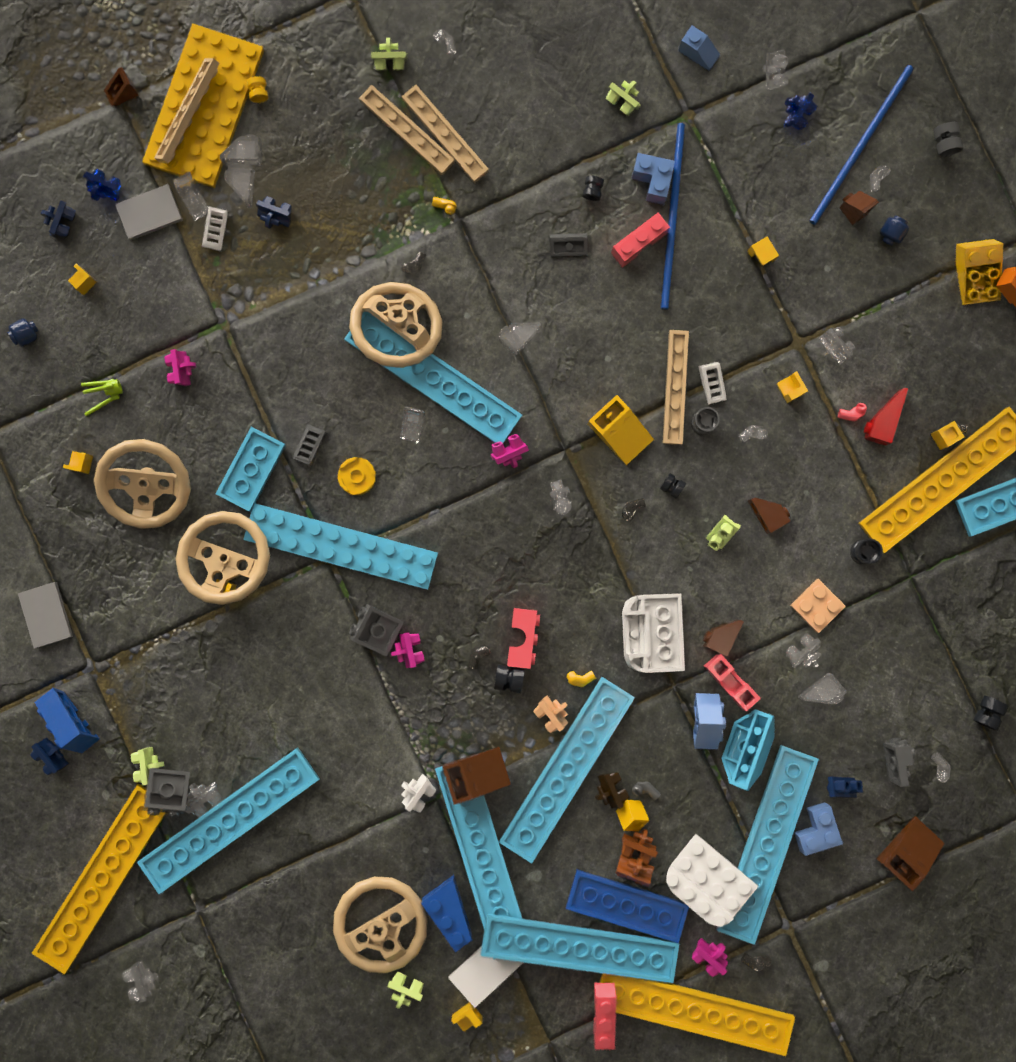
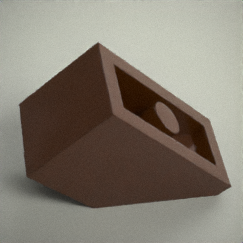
[839,191,879,226]
[748,497,790,534]
[703,620,744,657]

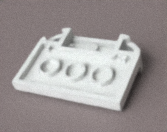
[622,594,685,673]
[666,834,758,927]

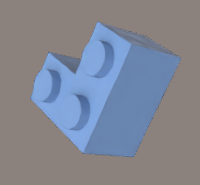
[632,153,675,205]
[693,693,726,749]
[794,802,843,856]

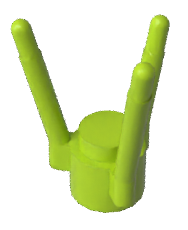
[81,379,123,416]

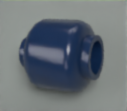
[880,215,909,246]
[7,318,39,347]

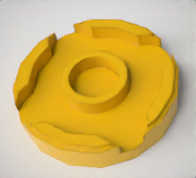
[338,457,376,495]

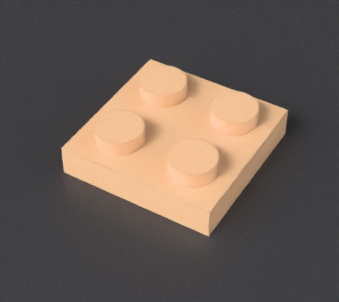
[790,579,846,633]

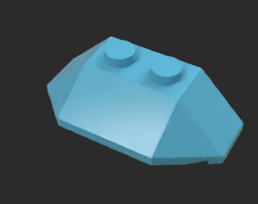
[722,709,775,791]

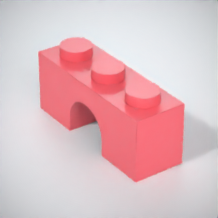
[611,212,670,268]
[507,608,540,669]
[704,653,761,711]
[594,983,616,1050]

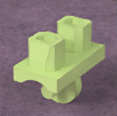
[371,38,407,70]
[606,81,641,116]
[706,515,741,551]
[131,747,164,785]
[387,972,423,1009]

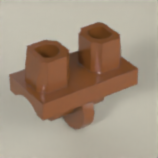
[621,829,658,865]
[615,854,654,886]

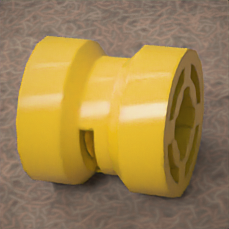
[247,76,269,103]

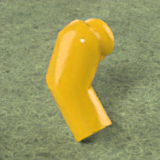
[432,197,457,215]
[567,671,596,687]

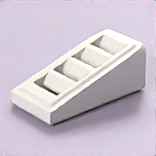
[202,207,228,251]
[698,362,727,404]

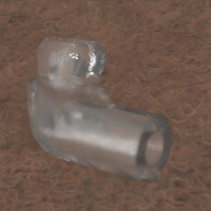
[433,29,457,55]
[870,165,890,192]
[738,425,768,443]
[931,752,951,783]

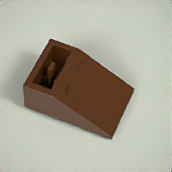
[442,747,511,805]
[876,816,945,891]

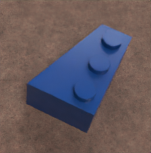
[35,688,100,753]
[421,875,472,952]

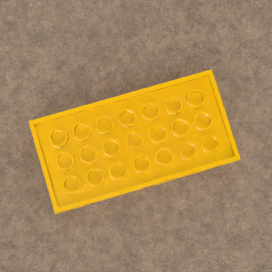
[142,24,264,188]

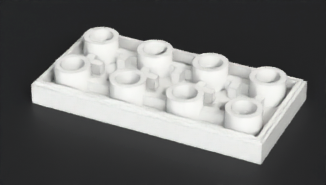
[449,946,524,1008]

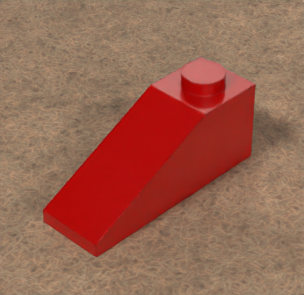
[864,388,908,446]

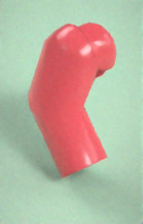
[838,403,867,421]

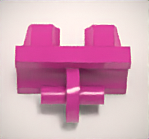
[164,349,196,386]
[490,434,529,468]
[391,633,425,668]
[692,938,728,977]

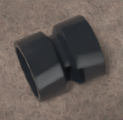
[850,538,883,564]
[494,664,525,694]
[973,695,1009,731]

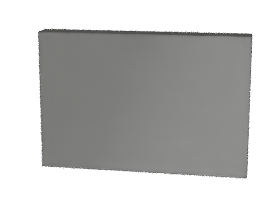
[115,184,183,240]
[18,582,73,649]

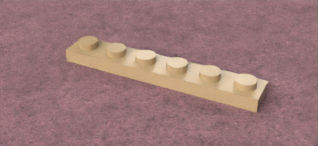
[154,58,219,163]
[359,85,455,175]
[402,85,489,183]
[663,330,689,445]

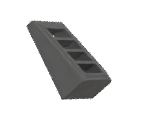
[292,424,326,466]

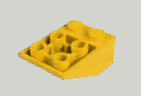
[956,239,1003,305]
[587,395,654,465]

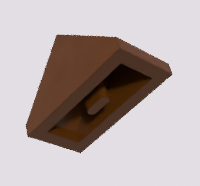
[104,67,138,107]

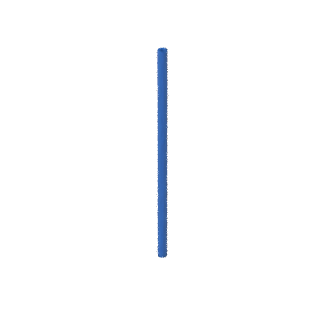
[809,65,914,225]
[661,123,685,309]

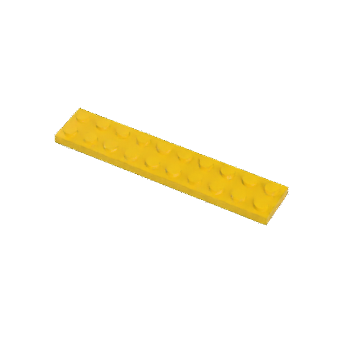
[858,407,1016,553]
[32,784,166,974]
[594,973,795,1056]

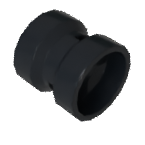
[582,176,604,201]
[660,473,686,499]

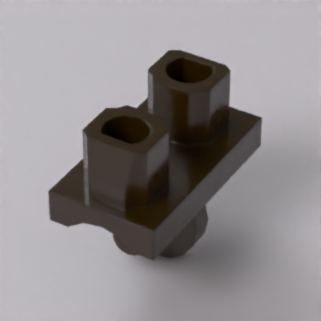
[595,772,629,809]

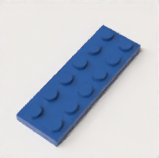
[566,870,689,943]

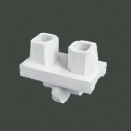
[401,774,436,813]

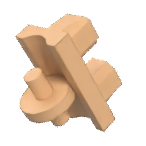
[534,696,568,733]

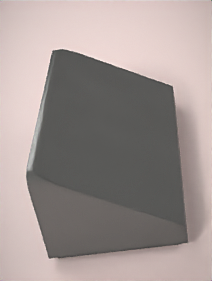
[549,233,588,257]

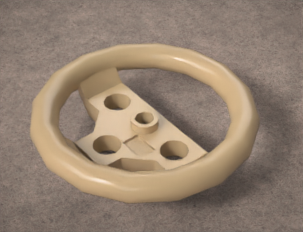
[349,282,442,368]
[94,439,191,529]
[175,511,270,605]
[333,877,428,973]

